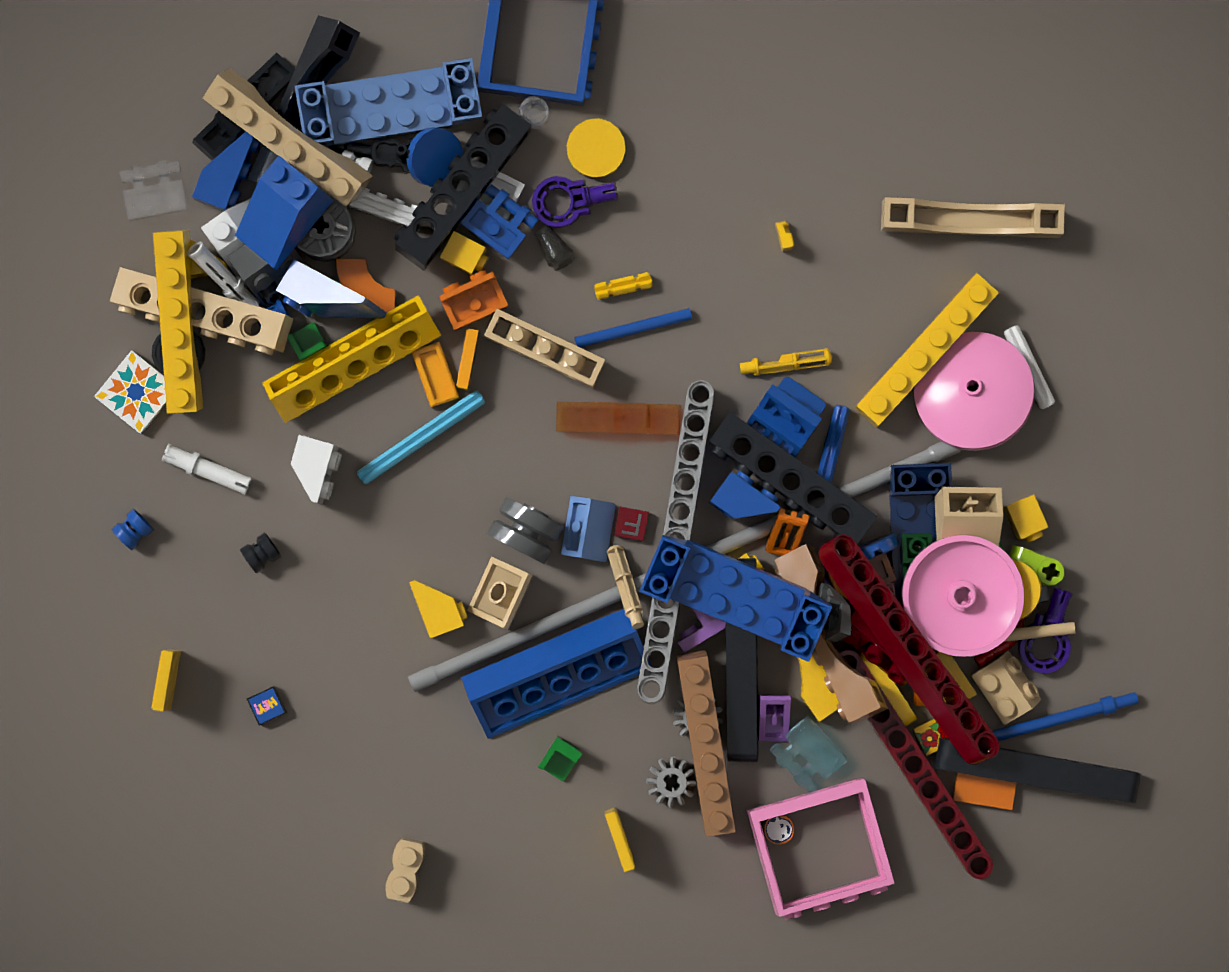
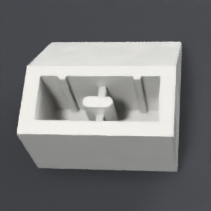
[291,435,342,505]

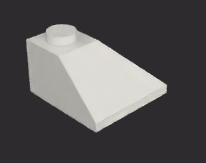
[201,198,251,278]

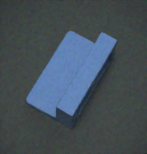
[561,496,616,562]

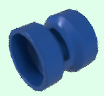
[111,509,154,550]

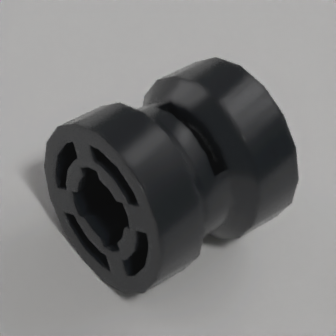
[240,532,282,573]

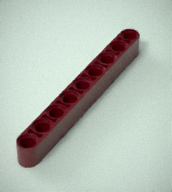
[819,534,1000,765]
[838,650,993,879]

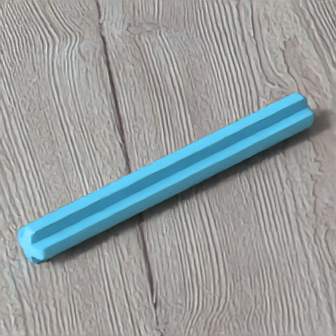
[357,390,485,484]

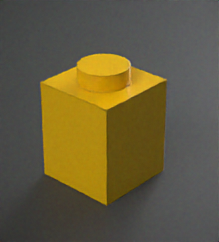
[440,231,489,276]
[1003,495,1048,543]

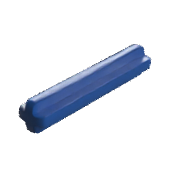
[817,405,850,483]

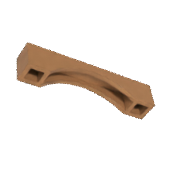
[774,544,888,724]
[676,650,735,837]

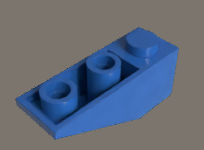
[192,132,261,211]

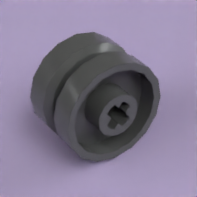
[487,497,564,564]

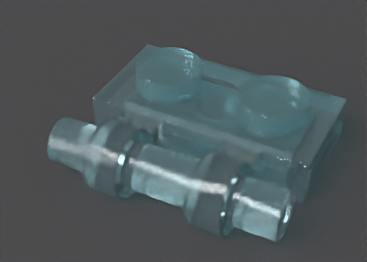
[770,715,848,793]

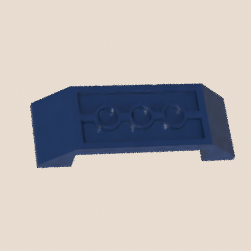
[889,463,952,607]

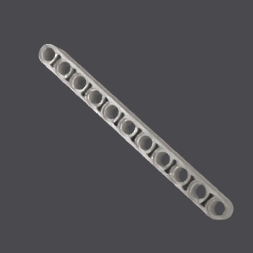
[638,380,714,705]

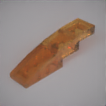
[556,402,681,435]

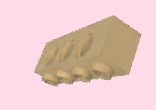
[484,309,606,389]

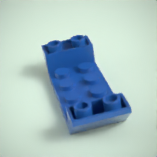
[639,535,832,662]

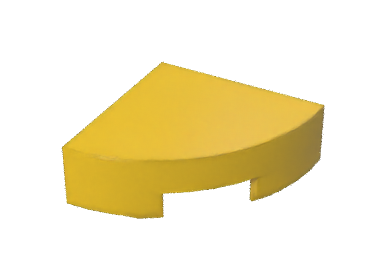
[775,221,795,252]

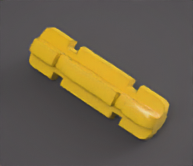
[594,272,653,300]

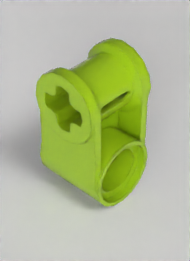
[1009,545,1064,586]

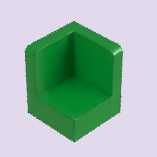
[287,322,328,361]
[538,736,583,781]

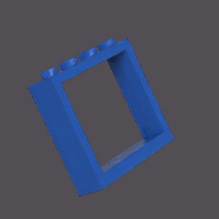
[477,0,604,106]

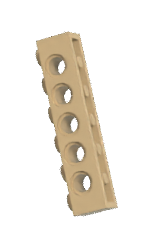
[110,267,293,355]

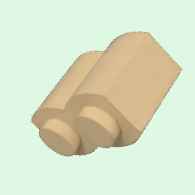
[386,837,425,903]

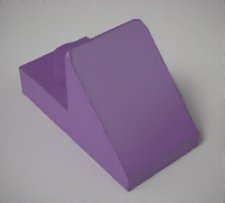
[677,608,726,653]

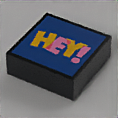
[247,686,287,726]

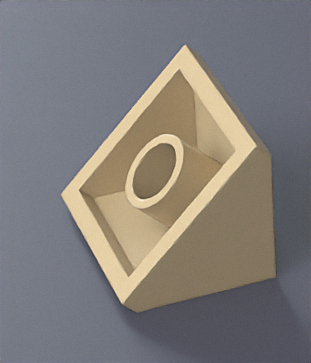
[467,556,534,630]

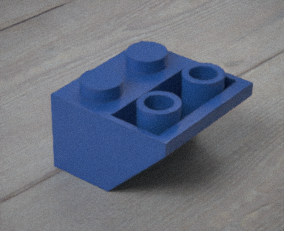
[709,471,780,520]

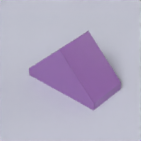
[758,695,791,741]

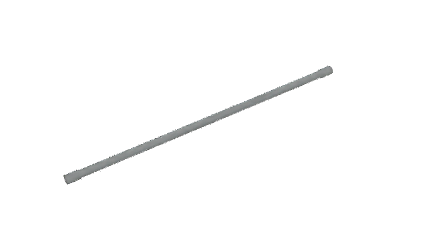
[408,442,961,692]

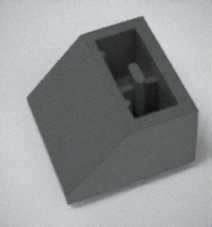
[228,245,308,309]

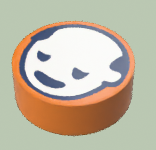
[764,815,794,845]

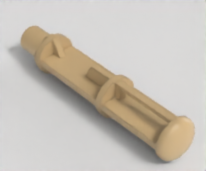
[607,545,644,629]

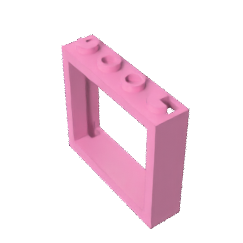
[747,778,894,920]

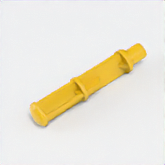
[739,348,832,376]

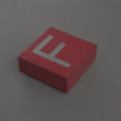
[614,506,649,541]

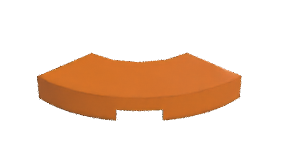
[336,259,396,312]

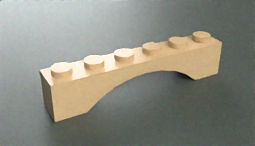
[202,68,373,207]
[881,197,1065,238]

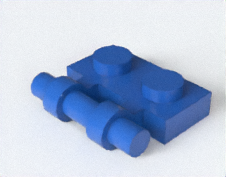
[461,184,539,260]

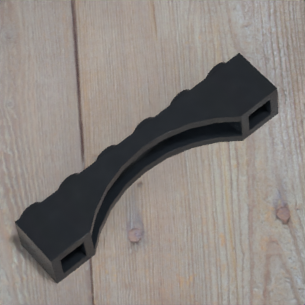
[248,15,360,183]

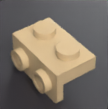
[971,651,1041,725]

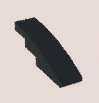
[192,52,295,161]

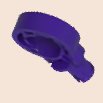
[532,176,618,228]
[1018,587,1073,673]

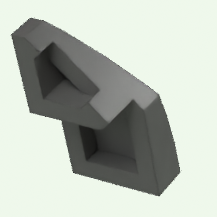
[819,583,851,642]

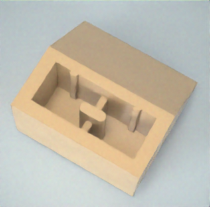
[935,487,1003,547]

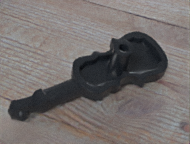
[328,137,413,174]

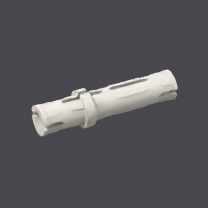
[187,241,260,306]
[162,444,252,495]

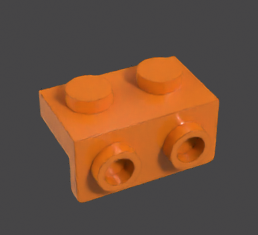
[439,270,509,331]

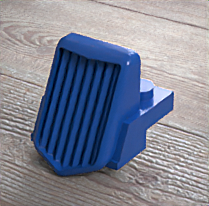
[747,377,826,457]

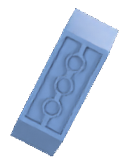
[295,58,482,146]

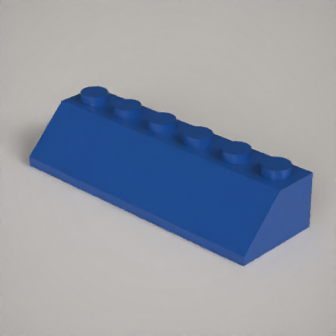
[461,609,652,739]

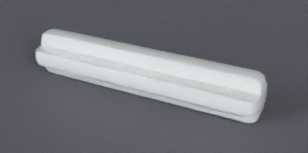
[1004,325,1055,409]

